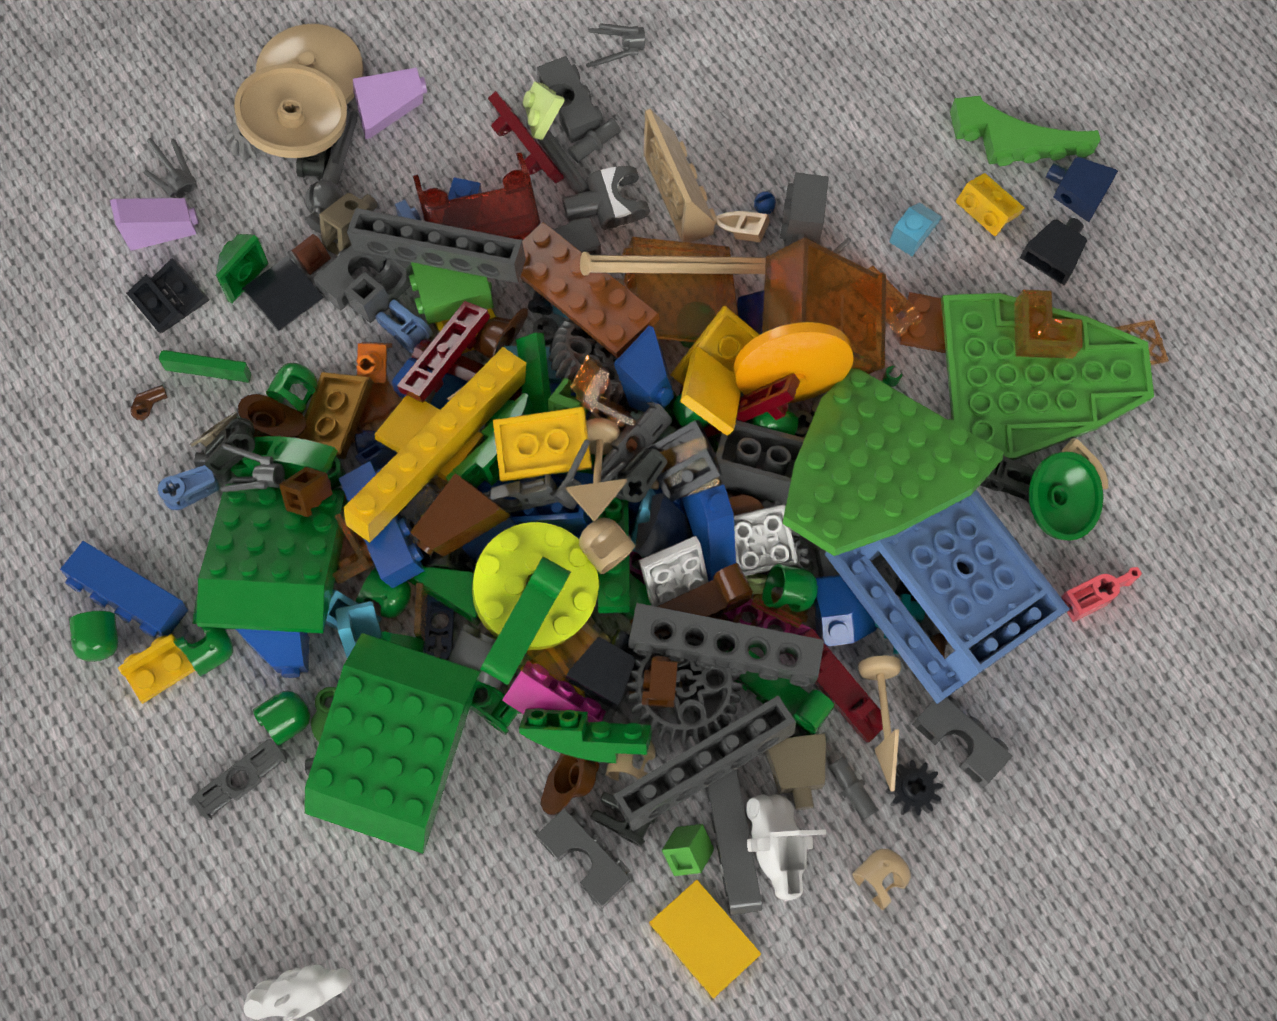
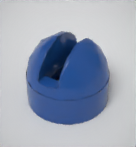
[754,191,776,214]

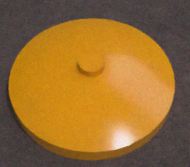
[734,322,853,404]

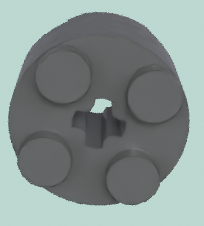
[448,623,504,688]

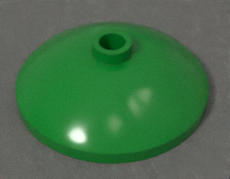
[1029,452,1104,541]

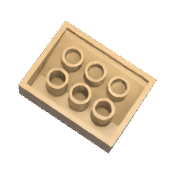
[644,109,717,245]

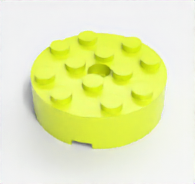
[472,522,599,650]

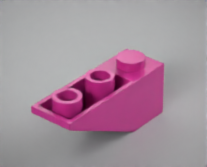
[502,661,606,722]

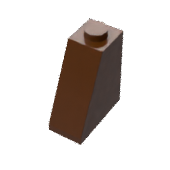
[410,473,511,556]

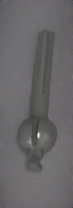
[305,109,358,234]

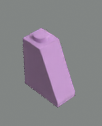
[353,68,427,139]
[110,198,199,251]

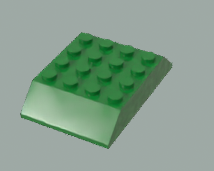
[196,483,348,634]
[304,633,481,854]

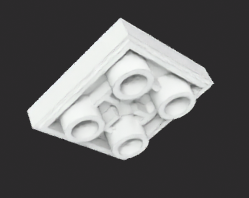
[734,504,799,576]
[639,536,708,607]

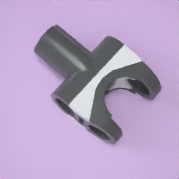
[562,166,650,230]

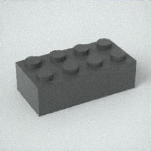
[708,420,805,505]

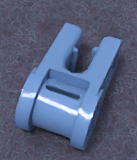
[375,299,433,354]
[158,465,219,510]

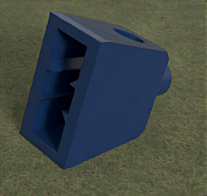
[1045,157,1118,222]

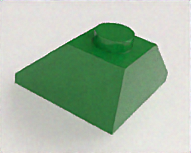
[216,234,269,304]

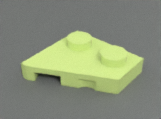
[523,81,565,140]

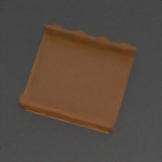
[622,237,738,342]

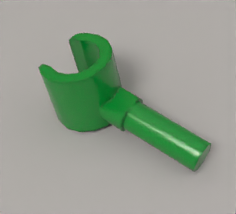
[882,366,902,387]

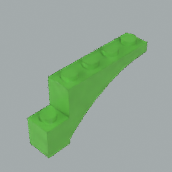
[950,96,1101,166]

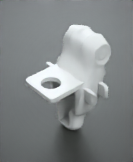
[746,794,826,900]
[244,964,352,1021]

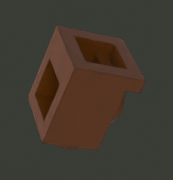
[279,467,332,517]
[642,656,678,707]

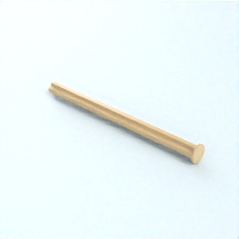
[580,252,786,276]

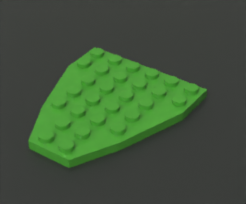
[941,293,1154,461]
[782,366,1005,556]

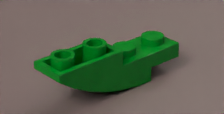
[445,393,536,488]
[231,436,338,480]
[598,497,630,613]
[519,708,652,763]

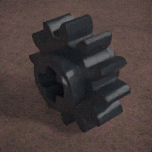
[885,760,943,818]

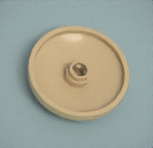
[255,24,364,105]
[234,64,347,158]

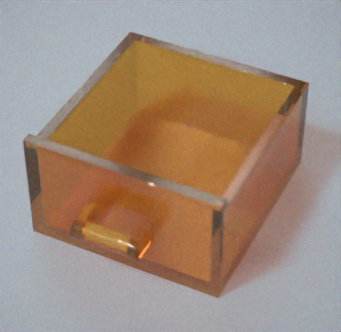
[763,237,886,374]

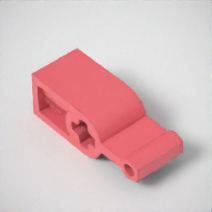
[1061,567,1142,622]

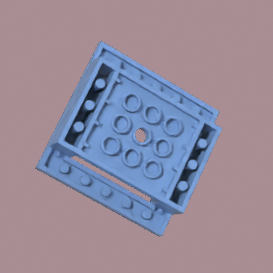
[825,490,1070,704]

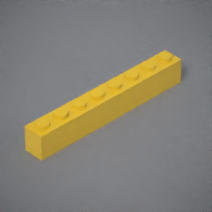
[344,347,526,543]

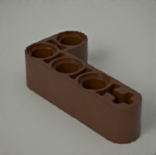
[630,563,753,640]

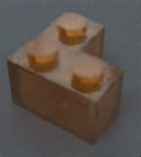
[1014,290,1082,359]

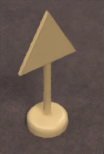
[565,418,627,522]
[858,655,901,791]

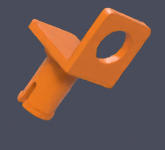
[356,342,392,383]

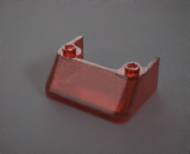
[413,152,541,241]

